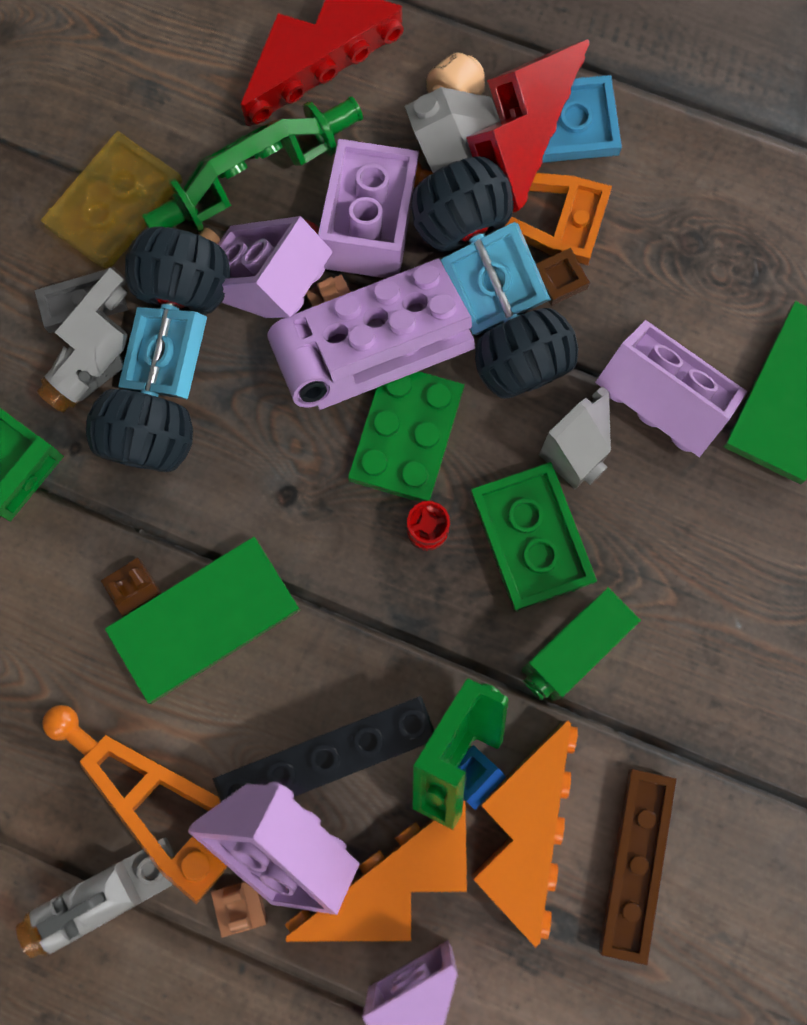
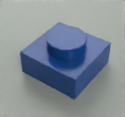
[458,745,506,810]

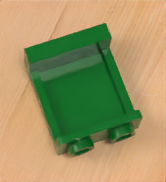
[0,408,64,522]
[413,678,509,830]

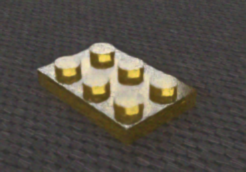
[41,131,183,270]

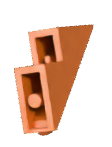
[472,720,578,948]
[284,799,467,942]

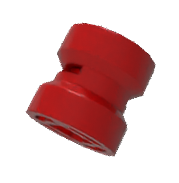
[407,501,450,551]

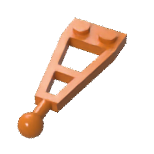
[414,162,612,265]
[42,705,228,905]

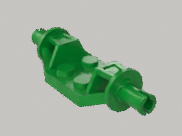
[141,96,364,232]

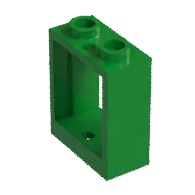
[521,587,641,702]

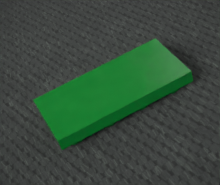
[723,301,807,485]
[105,536,300,704]

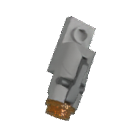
[37,268,128,413]
[16,837,175,958]

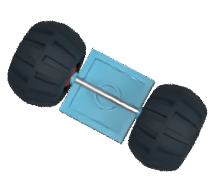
[411,157,578,399]
[86,227,230,472]

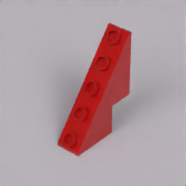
[241,0,404,126]
[466,39,589,213]

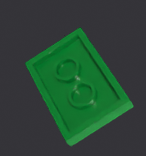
[348,371,465,502]
[470,462,597,612]

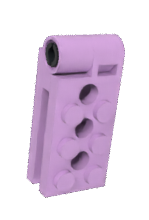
[267,258,475,410]

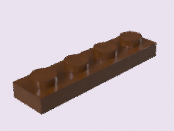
[599,769,677,965]

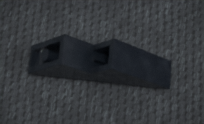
[213,696,435,802]

